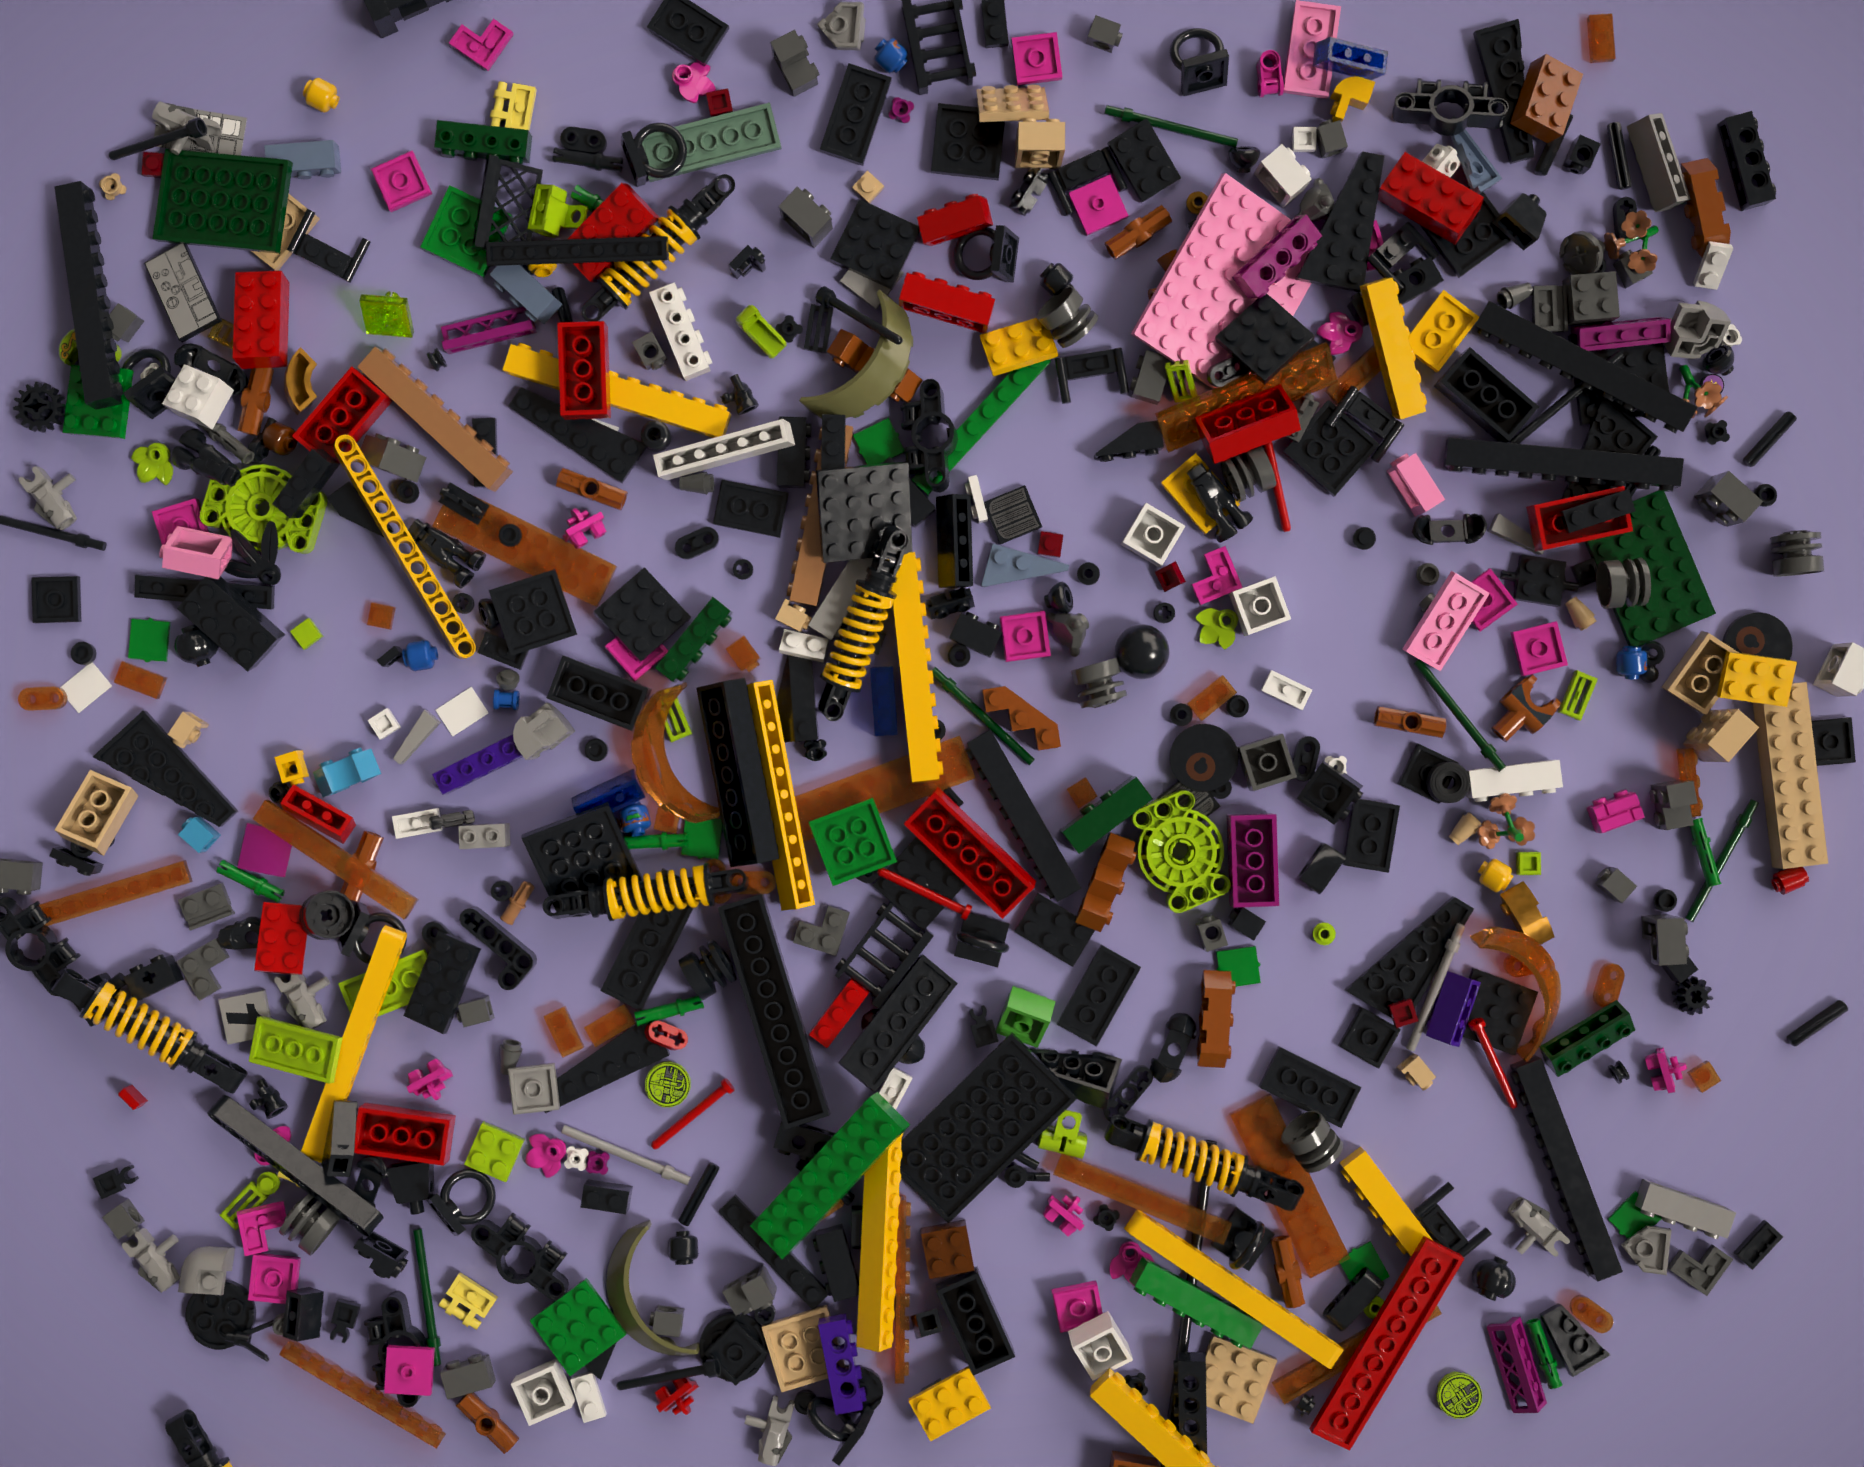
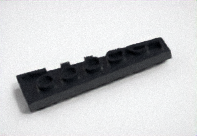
[1473,19,1534,164]
[508,387,647,483]
[544,1021,670,1114]

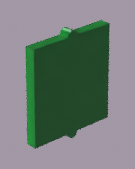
[853,418,904,465]
[128,618,171,662]
[681,815,722,859]
[1216,946,1261,987]
[1608,1191,1662,1239]
[1338,1241,1390,1281]

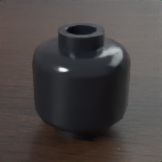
[1040,263,1073,296]
[640,420,671,452]
[668,1231,699,1265]

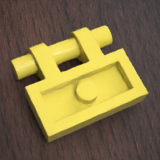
[490,81,537,131]
[438,1272,498,1330]

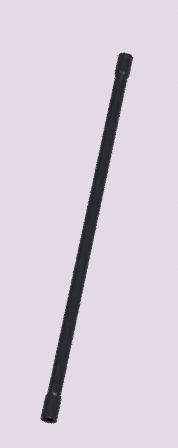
[1161,1140,1217,1467]

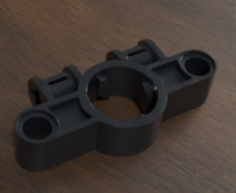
[1392,78,1509,136]
[900,379,958,493]
[0,897,81,996]
[471,1213,569,1300]
[364,1291,427,1408]

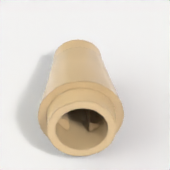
[1565,596,1597,631]
[1449,812,1482,846]

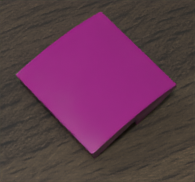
[237,823,295,877]

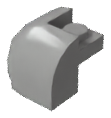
[1664,300,1731,359]
[513,703,575,760]
[178,1246,235,1295]

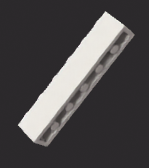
[653,419,795,480]

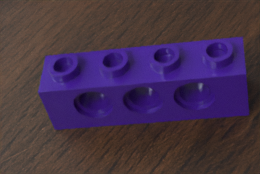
[432,734,523,795]
[818,1313,867,1415]

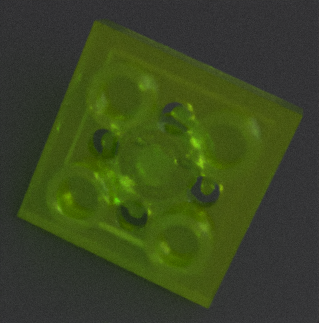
[359,291,414,338]

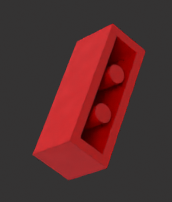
[917,194,993,246]
[280,784,356,844]
[809,978,869,1048]

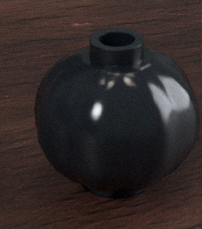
[174,624,219,667]
[1472,1256,1516,1301]

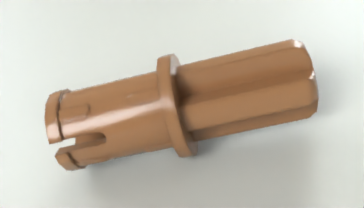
[500,881,534,925]

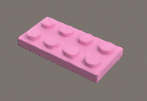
[1283,0,1341,99]
[1402,571,1490,671]

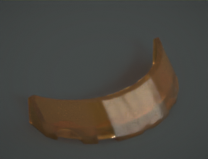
[631,682,720,823]
[1470,927,1561,1062]

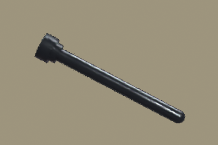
[109,117,207,160]
[816,286,903,345]
[616,1357,721,1390]

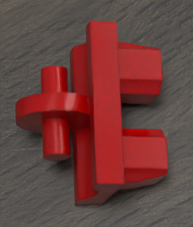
[655,1378,699,1415]

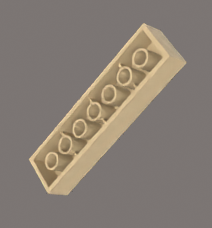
[1753,682,1828,869]

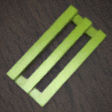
[1165,360,1198,403]
[1558,670,1598,721]
[654,692,693,742]
[219,1181,269,1231]

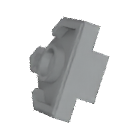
[817,2,866,50]
[1621,1225,1671,1275]

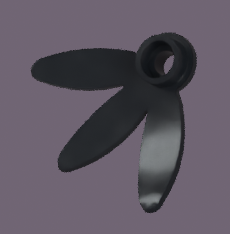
[224,521,281,585]

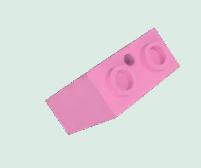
[1386,453,1445,517]
[159,526,233,579]

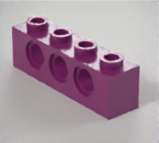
[1232,214,1322,299]

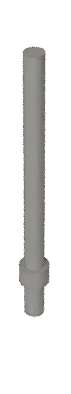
[1406,923,1466,1051]
[561,1125,691,1185]

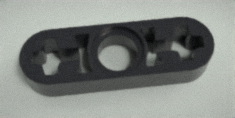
[1103,1065,1153,1121]

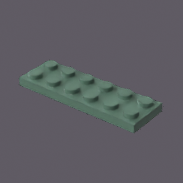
[642,103,782,182]

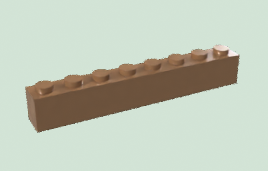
[358,347,513,492]
[787,425,854,607]

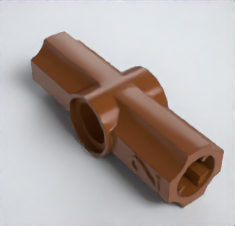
[1104,205,1172,260]
[237,368,274,436]
[556,468,628,510]
[1374,706,1447,738]
[340,831,384,902]
[1270,1235,1305,1308]
[456,1392,519,1454]

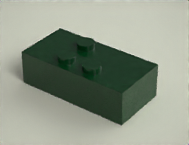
[1060,776,1153,854]

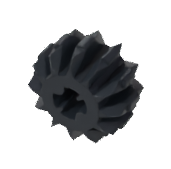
[1671,976,1713,1015]

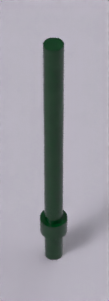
[1104,105,1238,147]
[1414,659,1506,772]
[932,667,1035,765]
[1685,799,1759,922]
[413,1228,441,1366]

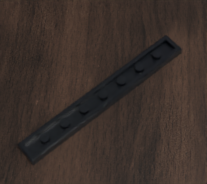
[485,236,669,266]

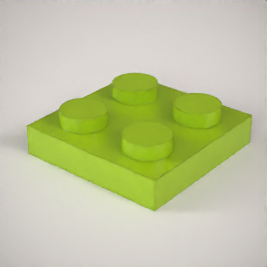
[464,1121,525,1182]

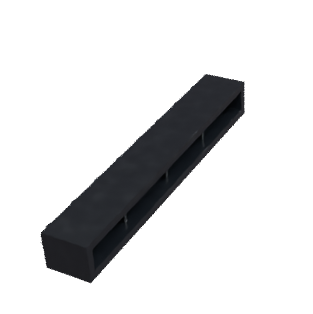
[965,730,1081,902]

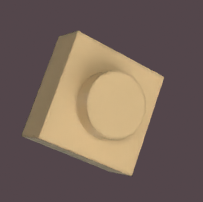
[852,170,884,203]

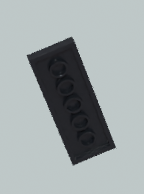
[600,868,694,1011]
[838,955,958,1092]

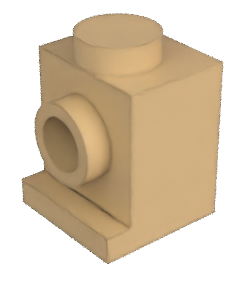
[775,599,812,632]
[167,712,209,748]
[1396,1053,1436,1091]

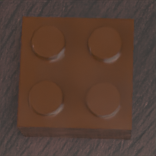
[921,1219,975,1279]

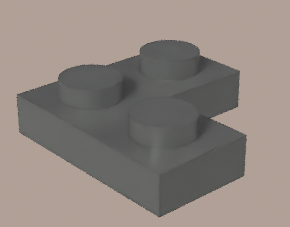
[793,905,850,956]
[176,938,230,1001]
[1667,1244,1733,1296]

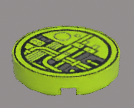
[645,1061,691,1107]
[1436,1371,1482,1419]

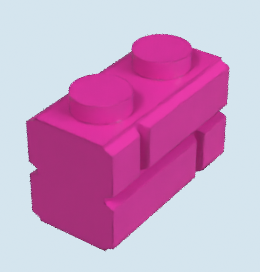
[1587,789,1645,833]

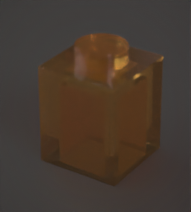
[726,636,762,672]

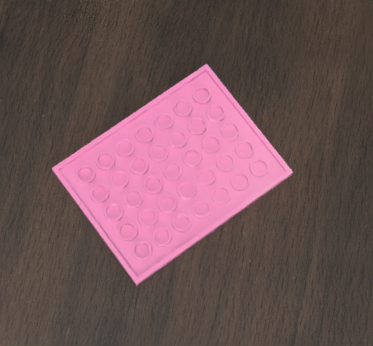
[1131,173,1312,402]

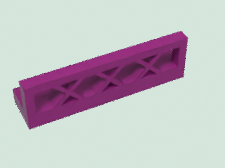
[441,306,537,354]
[1571,317,1671,351]
[1487,1317,1547,1413]

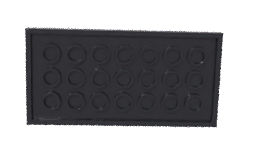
[900,1032,1077,1224]

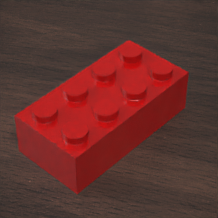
[1378,152,1484,245]
[568,183,659,283]
[233,270,290,369]
[899,272,995,333]
[557,321,611,420]
[292,366,393,463]
[1195,384,1301,464]
[1526,486,1633,551]
[354,1103,456,1166]

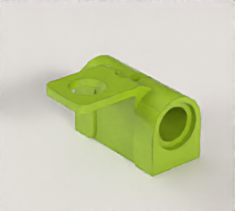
[527,184,588,238]
[1037,1110,1087,1159]

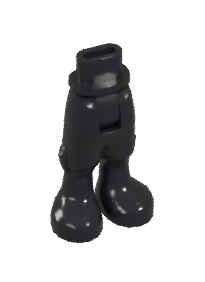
[172,429,241,487]
[1187,462,1253,543]
[408,519,486,589]

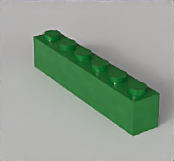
[1129,1256,1263,1349]

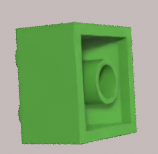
[996,986,1056,1048]

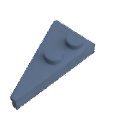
[1451,115,1502,194]
[981,544,1069,587]

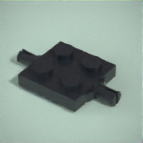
[1500,554,1579,607]

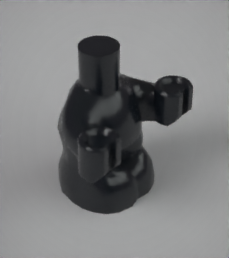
[720,374,759,415]
[249,1078,288,1119]

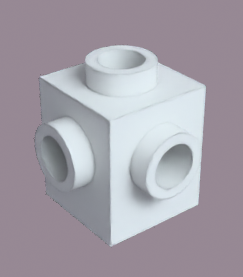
[1422,144,1461,177]

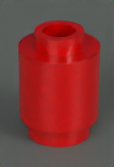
[1771,867,1809,895]

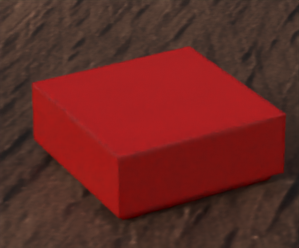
[118,1085,148,1110]

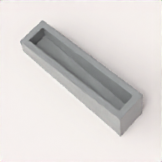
[1488,513,1544,555]
[393,710,441,765]

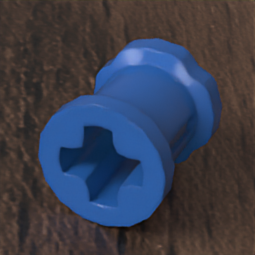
[493,689,520,710]

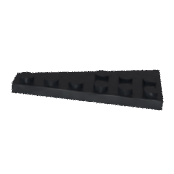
[1345,896,1474,1018]

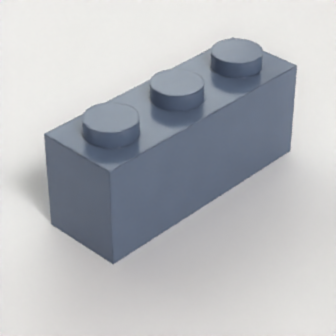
[264,140,341,179]
[489,265,562,324]

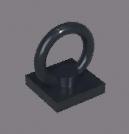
[1170,28,1229,97]
[621,123,687,187]
[953,225,1019,283]
[122,349,176,419]
[337,902,407,964]
[954,913,1010,967]
[426,1169,496,1236]
[1210,1206,1275,1271]
[807,1397,874,1466]

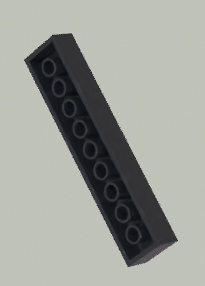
[718,894,831,1130]

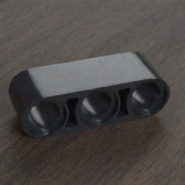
[1323,1267,1384,1331]

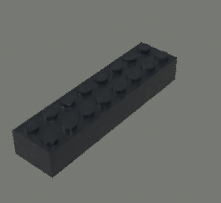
[696,678,779,867]

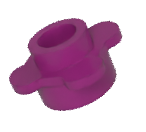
[889,97,914,123]
[586,1151,610,1175]

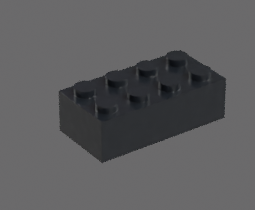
[1434,347,1539,443]
[177,576,285,672]
[546,655,652,731]
[936,1266,1015,1376]

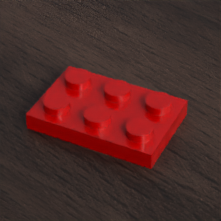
[254,902,307,975]

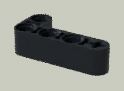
[459,907,537,990]

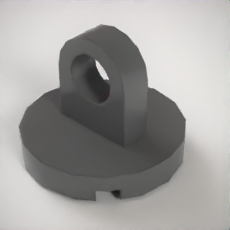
[1559,231,1605,275]

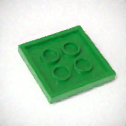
[420,185,513,278]
[63,365,134,439]
[809,798,897,886]
[530,1278,627,1376]

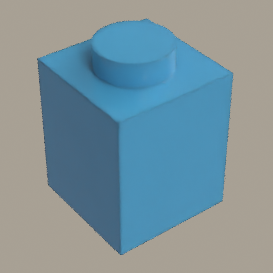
[178,817,221,853]

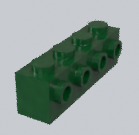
[434,120,532,165]
[655,597,733,683]
[1539,1000,1635,1077]

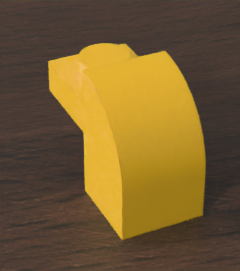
[1329,76,1375,122]

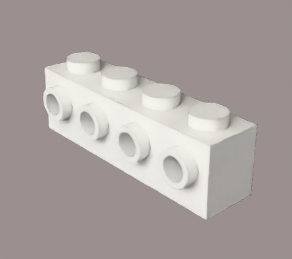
[649,282,712,381]
[1466,760,1563,802]

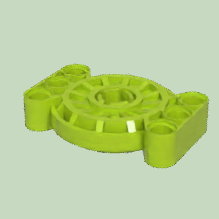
[200,464,328,554]
[1130,790,1231,913]

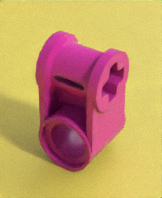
[1256,50,1284,98]

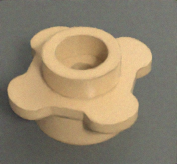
[99,173,127,200]

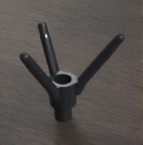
[225,1320,274,1362]

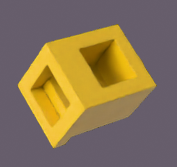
[274,750,309,786]

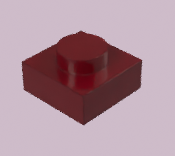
[706,88,733,117]
[142,152,165,178]
[1037,531,1063,558]
[1155,561,1186,592]
[1388,998,1418,1028]

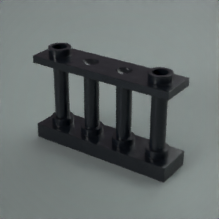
[901,0,976,95]
[835,901,934,1009]

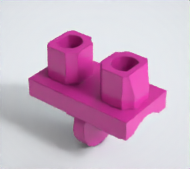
[562,508,606,549]
[1645,1047,1687,1093]
[407,1059,453,1100]
[1043,1195,1084,1237]

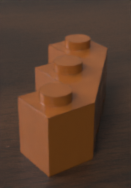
[1681,158,1731,258]
[827,329,923,403]
[982,686,1061,751]
[1075,832,1137,932]
[1196,970,1236,1068]

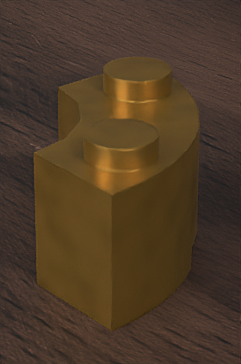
[284,347,317,416]
[1500,881,1555,950]

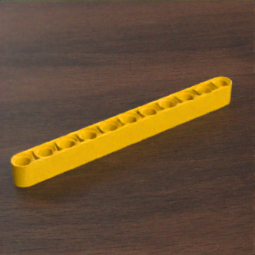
[333,435,476,659]
[301,925,407,1163]
[1124,1209,1344,1369]

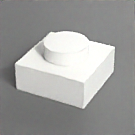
[1292,127,1316,152]
[368,708,401,740]

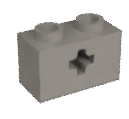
[458,823,511,849]

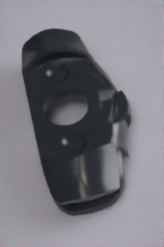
[218,917,261,950]

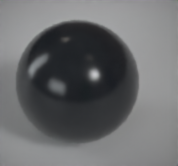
[1115,624,1170,679]

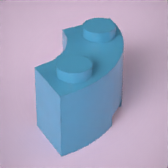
[313,748,381,798]

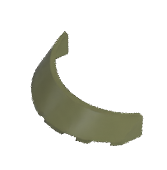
[799,290,913,419]
[606,1220,700,1356]

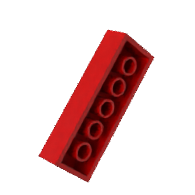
[904,787,1036,919]

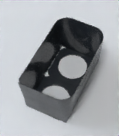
[1297,842,1346,895]

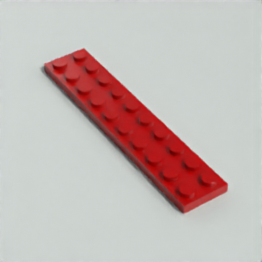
[1309,1236,1465,1451]

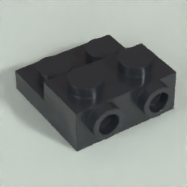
[1297,761,1363,825]
[354,1231,409,1279]

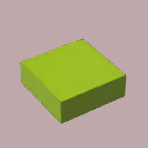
[290,618,324,650]
[1516,852,1541,875]

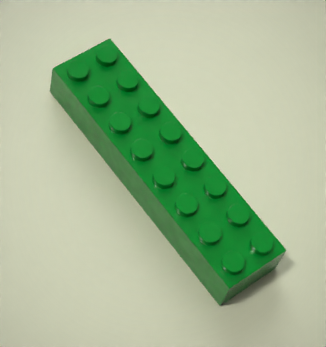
[750,1092,910,1259]

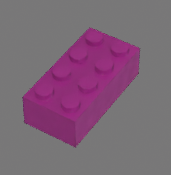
[1227,813,1279,908]

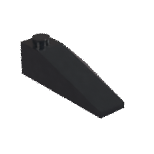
[777,655,819,743]
[1030,1049,1122,1110]

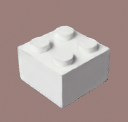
[1254,144,1312,208]
[162,364,234,430]
[1120,503,1185,567]
[1229,576,1291,636]
[1813,642,1864,697]
[1068,1311,1133,1381]
[511,1358,576,1426]

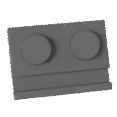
[1532,285,1568,332]
[178,883,235,931]

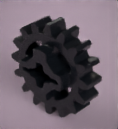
[13,382,66,433]

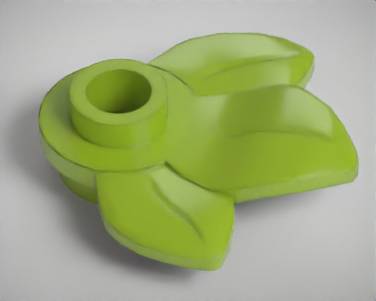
[131,443,173,485]
[1195,608,1238,650]

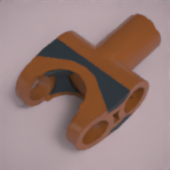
[1491,674,1561,742]

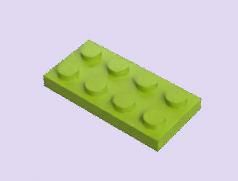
[338,949,428,1016]
[248,1016,343,1084]

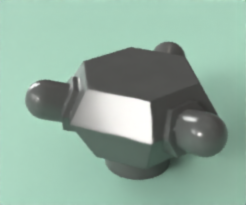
[1294,178,1335,221]
[1046,613,1089,657]

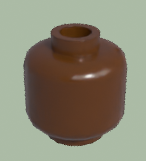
[263,422,298,456]

